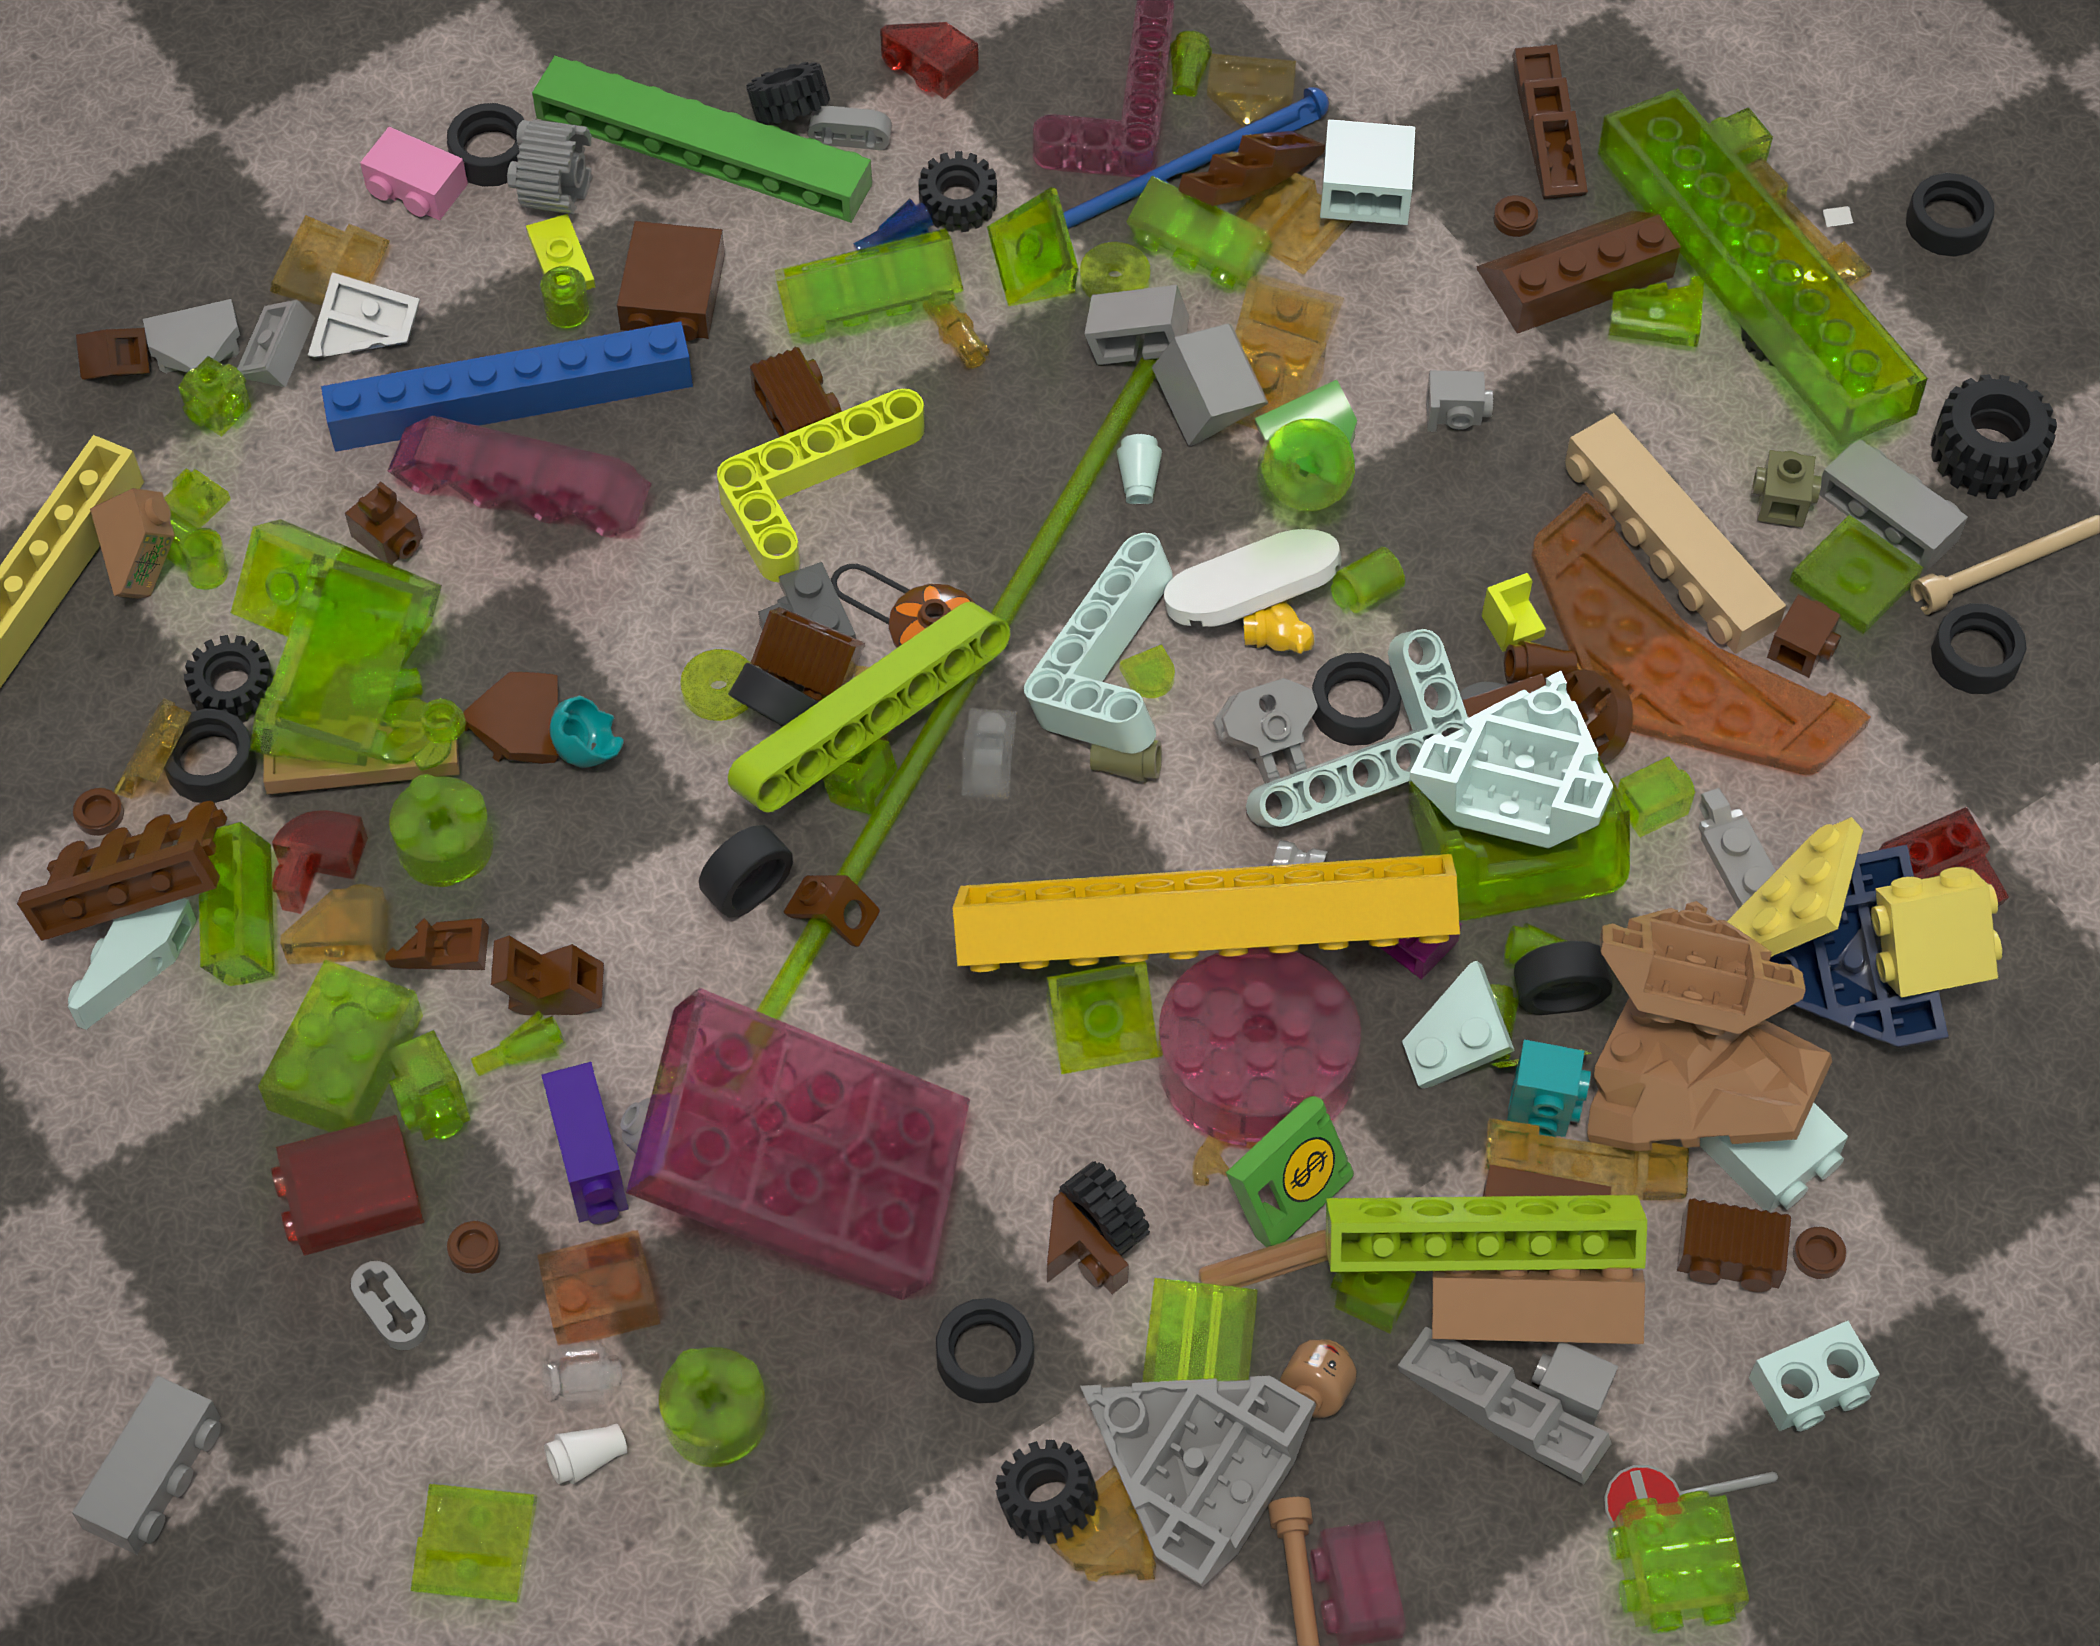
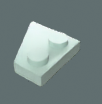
[1402,961,1515,1089]

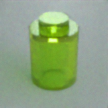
[1331,546,1405,613]

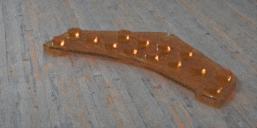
[1532,492,1871,775]

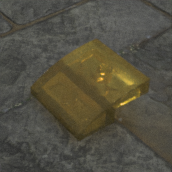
[1229,173,1353,275]
[270,215,390,306]

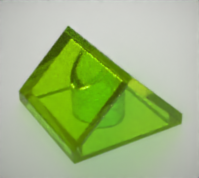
[987,187,1079,306]
[1046,961,1159,1074]

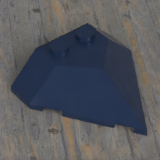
[1769,845,1949,1048]

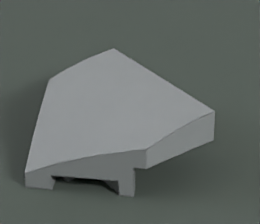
[143,299,240,384]

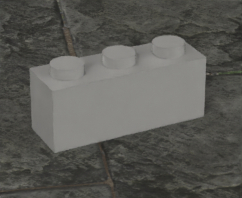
[1819,437,1968,573]
[72,1375,221,1555]

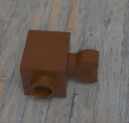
[345,481,423,567]

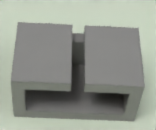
[1085,285,1189,365]

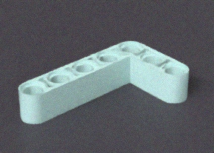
[1024,533,1173,754]
[1246,629,1468,828]

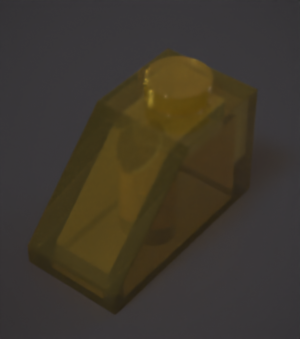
[280,884,389,964]

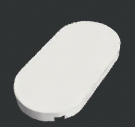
[1164,529,1342,627]

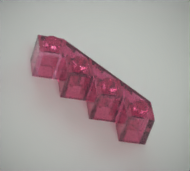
[387,416,652,538]

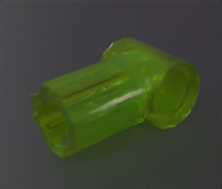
[166,510,229,590]

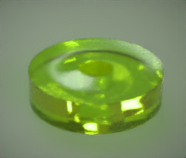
[1080,242,1151,298]
[680,649,751,721]

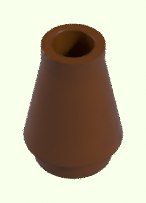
[1504,640,1577,682]

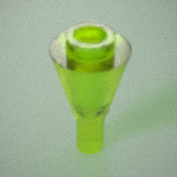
[471,1011,565,1076]

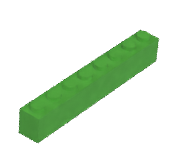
[532,56,872,223]

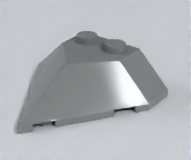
[1080,1376,1316,1587]

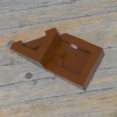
[385,918,489,970]

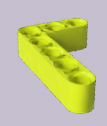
[717,388,925,582]

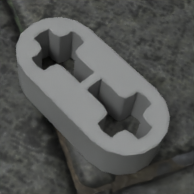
[808,106,892,150]
[351,1261,428,1350]

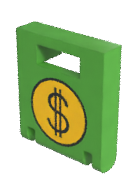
[1226,1096,1354,1247]

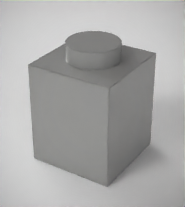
[1531,1342,1618,1425]

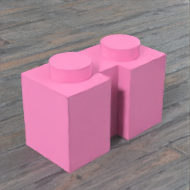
[360,127,468,221]

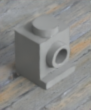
[1426,370,1493,432]

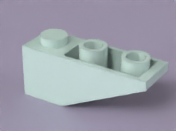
[68,898,197,1030]

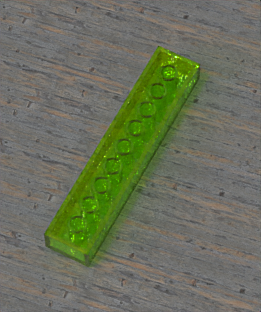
[1598,88,1928,446]

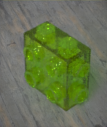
[1608,1491,1750,1633]

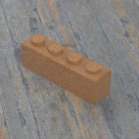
[1432,1268,1645,1344]

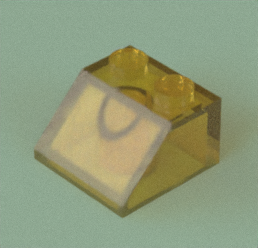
[1235,316,1327,430]

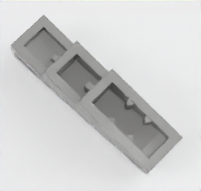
[1398,1327,1611,1484]

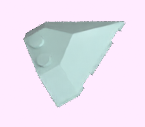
[1410,671,1613,848]

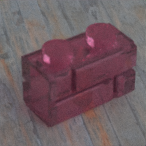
[1310,1520,1406,1646]

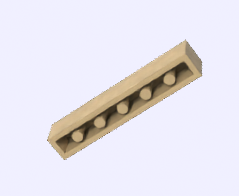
[1565,413,1786,654]

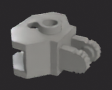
[1213,678,1318,784]

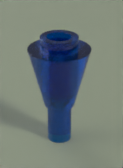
[853,198,934,259]

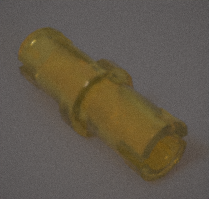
[923,289,990,368]

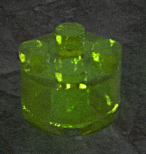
[1258,418,1355,513]
[389,774,494,887]
[659,1347,768,1467]

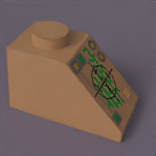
[90,488,175,599]

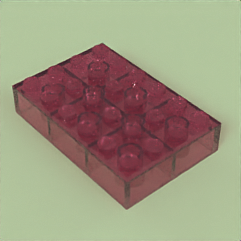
[626,988,970,1300]

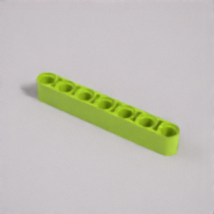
[727,602,1010,812]

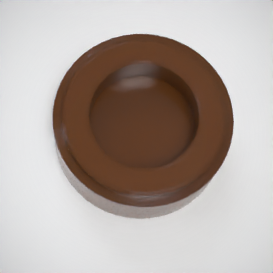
[1493,195,1538,237]
[73,788,124,836]
[447,1221,500,1274]
[1793,1227,1846,1279]

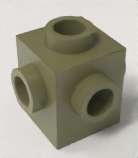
[1752,450,1822,528]

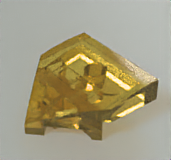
[1207,54,1296,127]
[114,698,191,799]
[1042,1466,1156,1582]

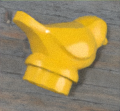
[1243,600,1315,654]

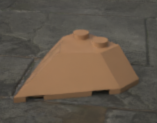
[1600,901,1806,1035]

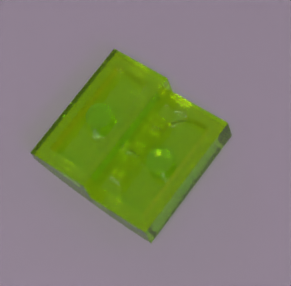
[411,1484,538,1602]

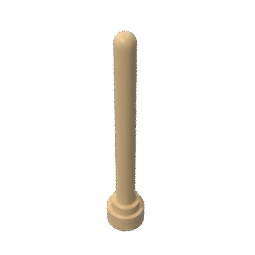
[1910,515,2100,615]

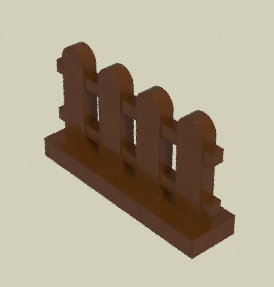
[17,801,227,941]

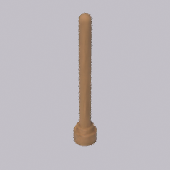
[1268,1497,1320,1646]

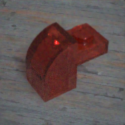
[272,810,368,914]

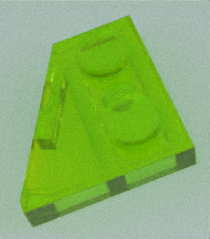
[1608,276,1705,347]

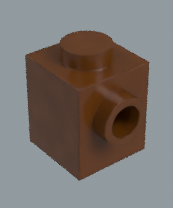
[1767,594,1842,678]

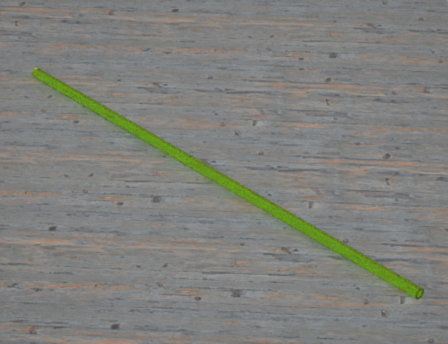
[697,355,1159,1118]

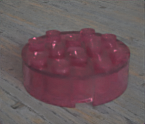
[1158,947,1361,1146]

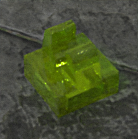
[164,468,231,529]

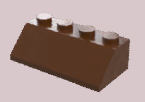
[1477,210,1681,334]

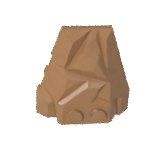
[1587,997,1832,1151]

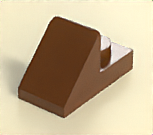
[1047,1192,1129,1295]

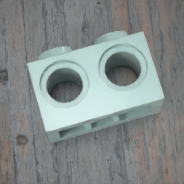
[1749,1321,1880,1432]

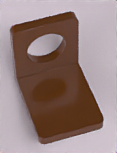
[784,875,880,947]

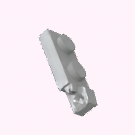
[1698,788,1776,909]

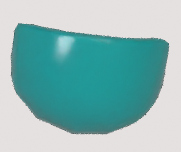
[550,696,624,768]

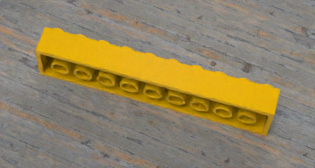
[953,854,1460,972]

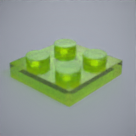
[1790,514,1924,634]

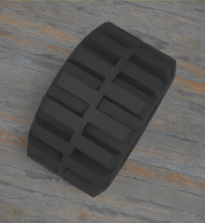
[1930,374,2057,499]

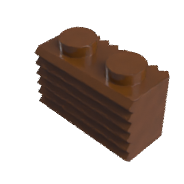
[750,347,842,437]
[750,607,865,701]
[1677,1198,1791,1292]

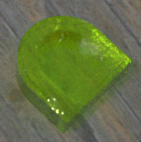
[1119,644,1175,698]

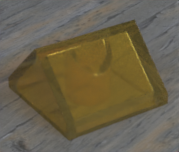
[1235,274,1344,368]

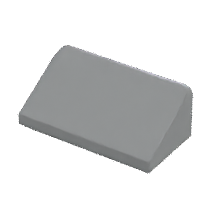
[235,300,315,387]

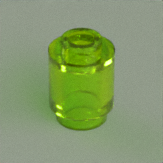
[540,266,589,328]

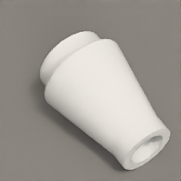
[544,1423,627,1485]

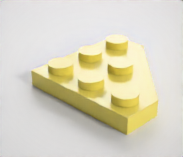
[1727,817,1863,957]

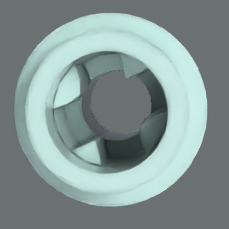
[1117,434,1162,504]

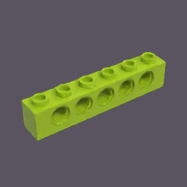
[1325,1195,1647,1272]

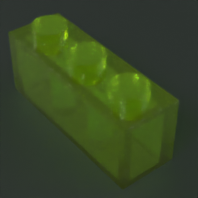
[1126,176,1273,289]
[199,822,275,986]

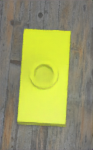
[526,214,595,300]

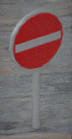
[1604,1465,1778,1542]

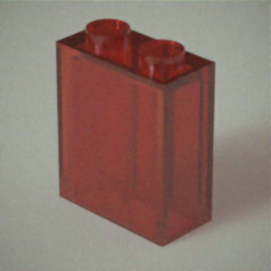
[271,1115,424,1256]

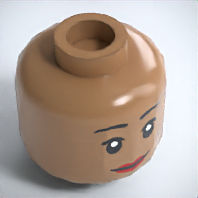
[1280,1340,1357,1418]

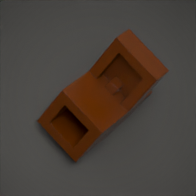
[491,935,604,1015]

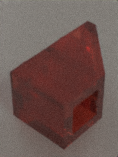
[880,22,979,99]

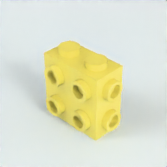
[1871,867,2002,998]

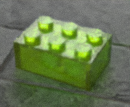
[258,960,423,1142]

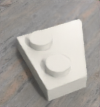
[308,272,420,358]

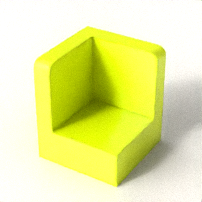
[1482,573,1546,652]

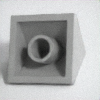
[1152,323,1269,446]

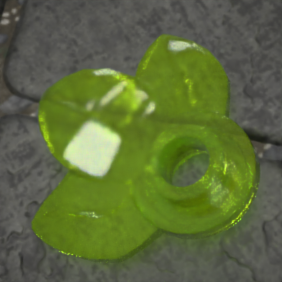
[375,698,466,771]

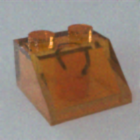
[537,1230,661,1350]

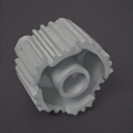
[507,119,592,214]

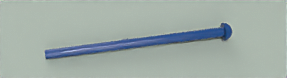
[1027,87,1329,245]

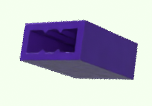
[541,1062,629,1224]

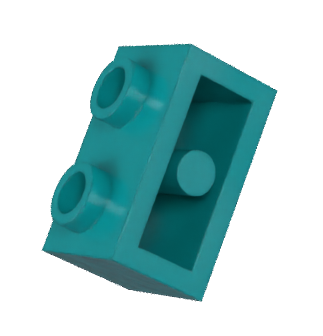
[1506,1039,1591,1140]

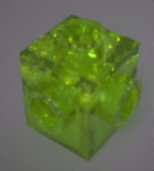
[178,356,252,437]

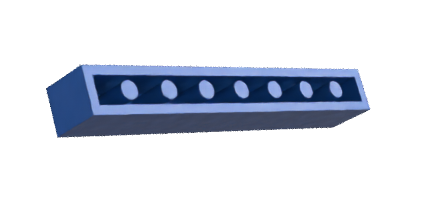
[321,321,693,452]

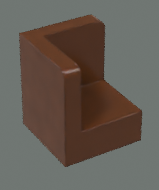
[76,328,150,379]

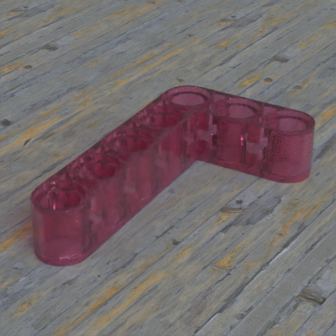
[1033,0,1174,178]

